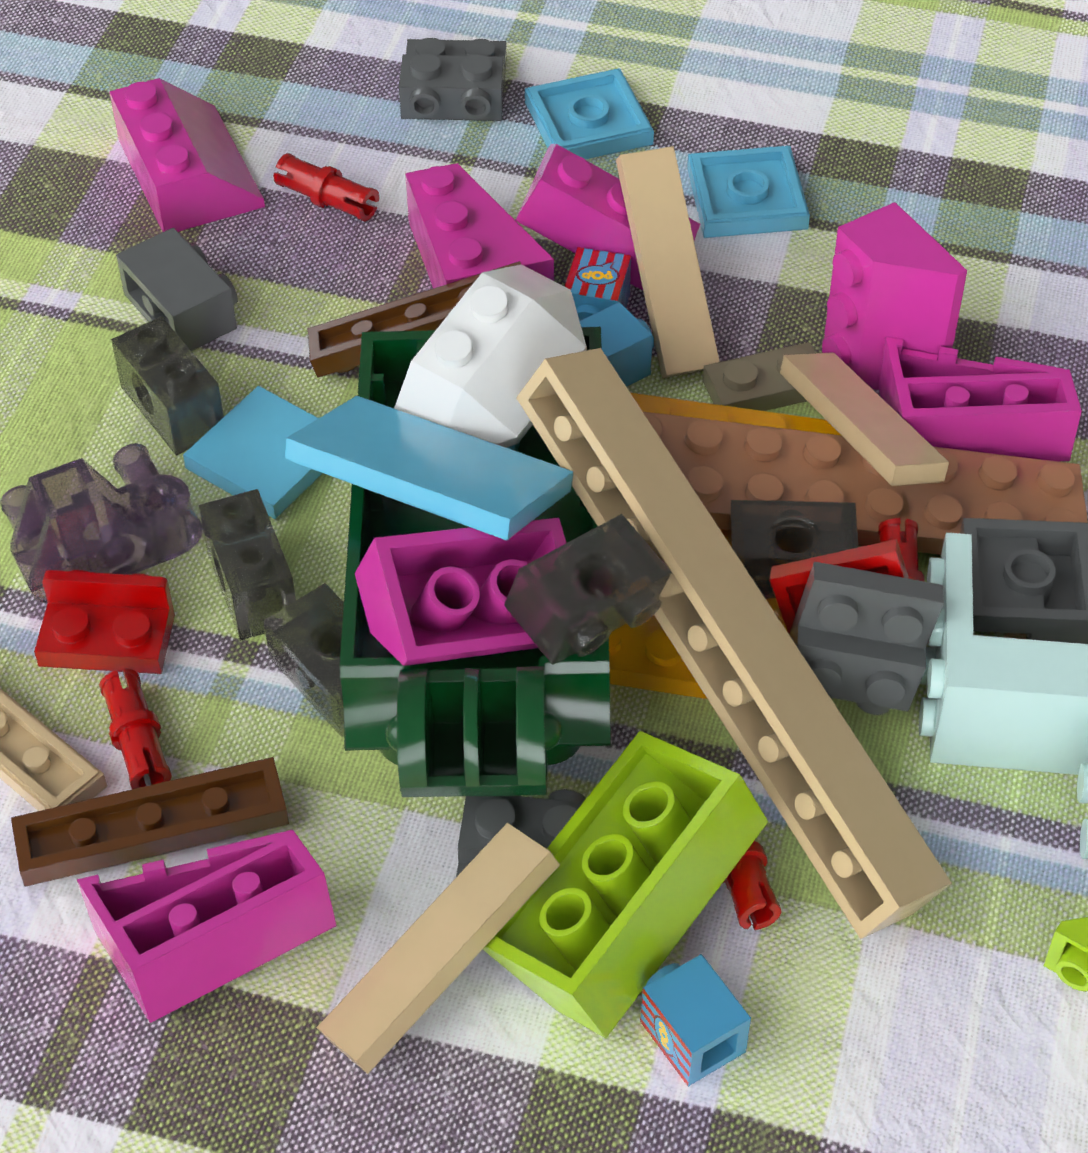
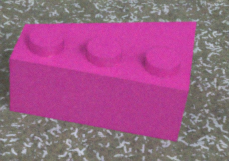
[405,163,554,288]
[879,336,1082,462]
[77,830,337,1023]

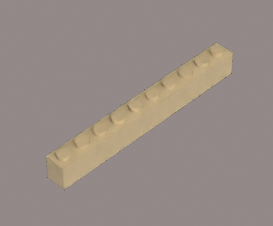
[516,348,952,939]

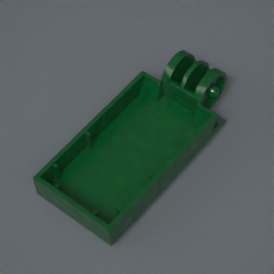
[340,327,611,797]

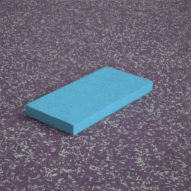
[285,396,573,540]

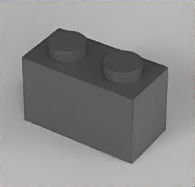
[116,228,238,357]

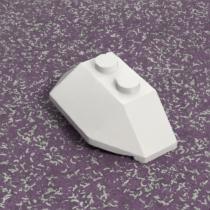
[394,264,587,448]

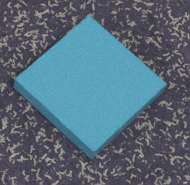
[525,68,654,159]
[687,146,810,238]
[183,386,322,519]

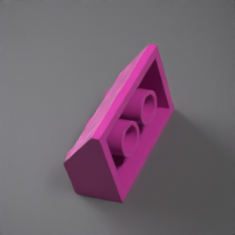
[109,78,265,232]
[515,144,700,290]
[822,202,967,390]
[355,518,595,666]

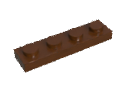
[307,261,521,378]
[11,757,289,887]

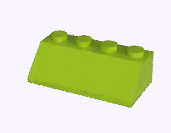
[483,731,769,1038]

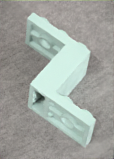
[919,532,1088,859]

